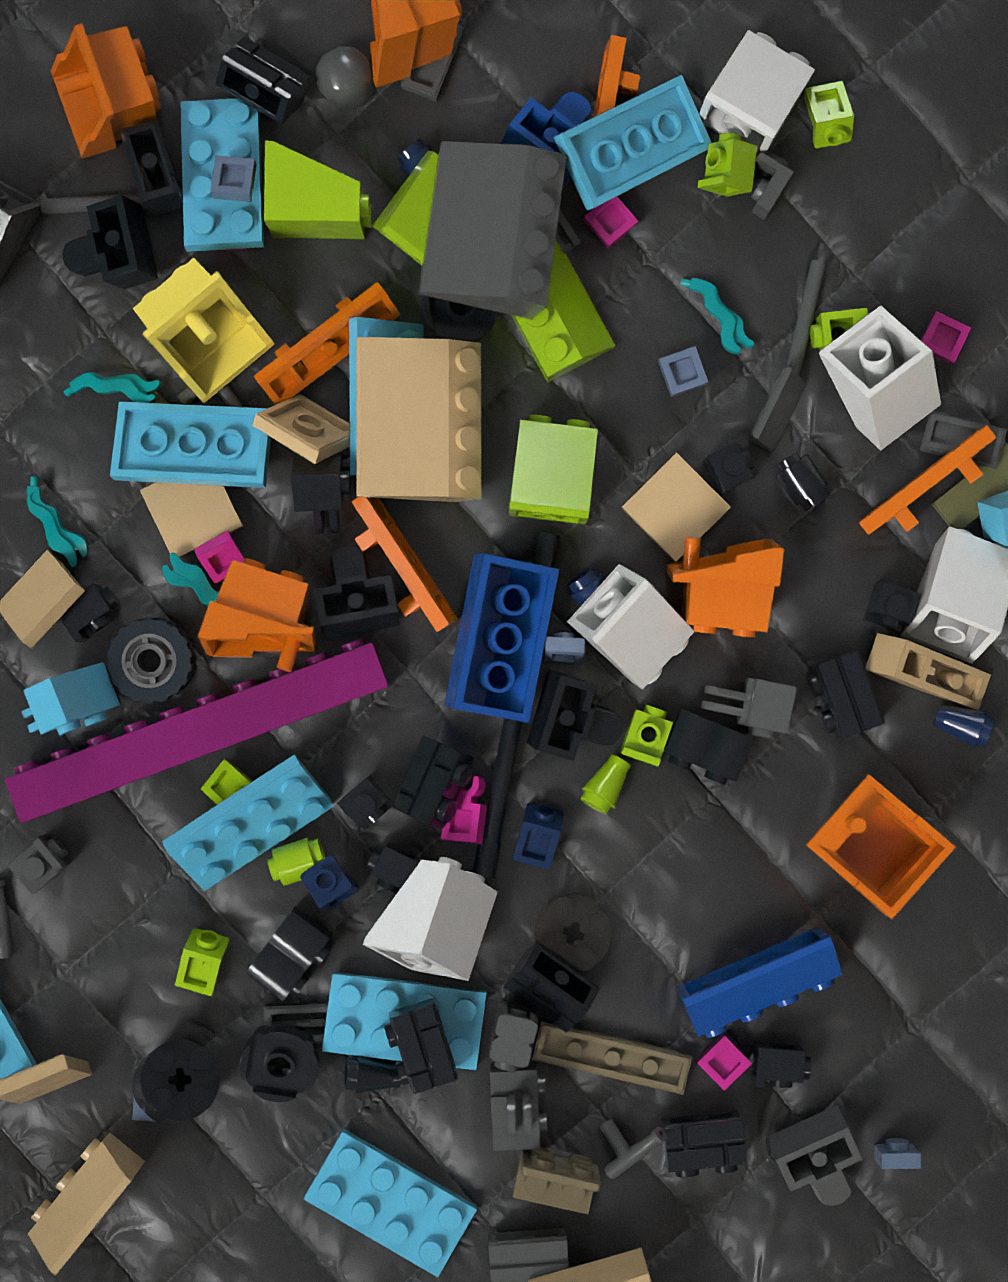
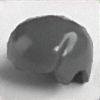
[315,46,376,110]

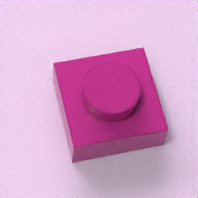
[583,196,638,249]
[920,311,971,365]
[194,531,245,584]
[696,1033,752,1091]

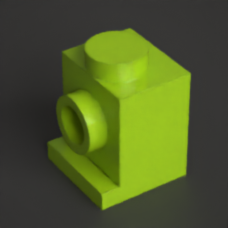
[698,133,757,197]
[810,308,868,351]
[619,704,673,767]

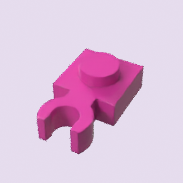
[441,776,487,845]

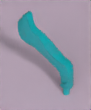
[681,277,754,354]
[63,372,162,403]
[27,476,88,567]
[161,552,219,606]

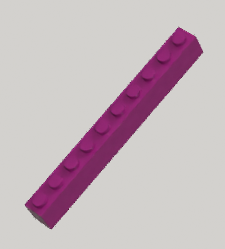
[4,638,390,823]

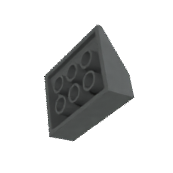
[418,141,567,319]

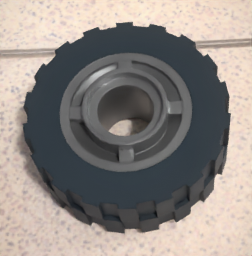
[106,617,196,704]

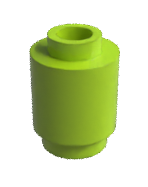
[267,837,326,886]

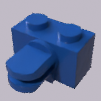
[500,92,592,190]

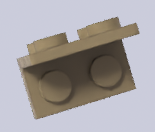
[512,1146,601,1215]

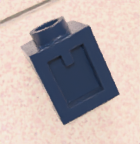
[512,803,564,870]
[301,855,361,911]

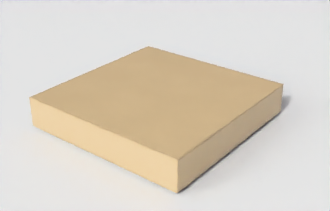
[252,394,350,464]
[621,453,731,562]
[140,482,244,558]
[0,549,85,648]
[0,1054,92,1104]

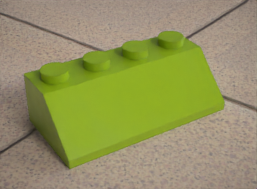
[511,239,615,383]

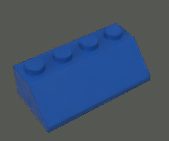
[444,553,559,723]
[676,927,842,1038]

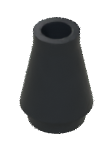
[344,1056,401,1094]

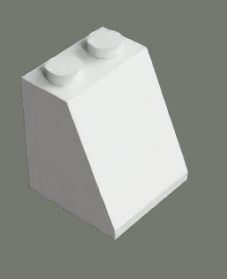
[699,30,815,156]
[819,306,941,451]
[900,526,1008,664]
[567,564,694,690]
[363,857,497,981]

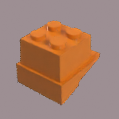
[370,0,462,88]
[50,24,162,159]
[666,537,784,637]
[198,558,317,672]
[805,774,956,919]

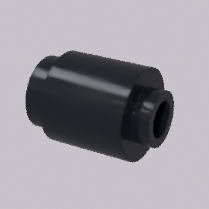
[776,452,830,512]

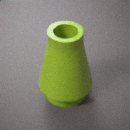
[580,754,631,815]

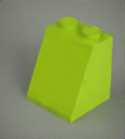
[264,141,372,239]
[372,151,439,266]
[509,415,598,525]

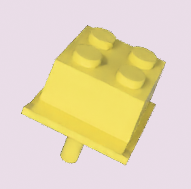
[133,258,275,403]

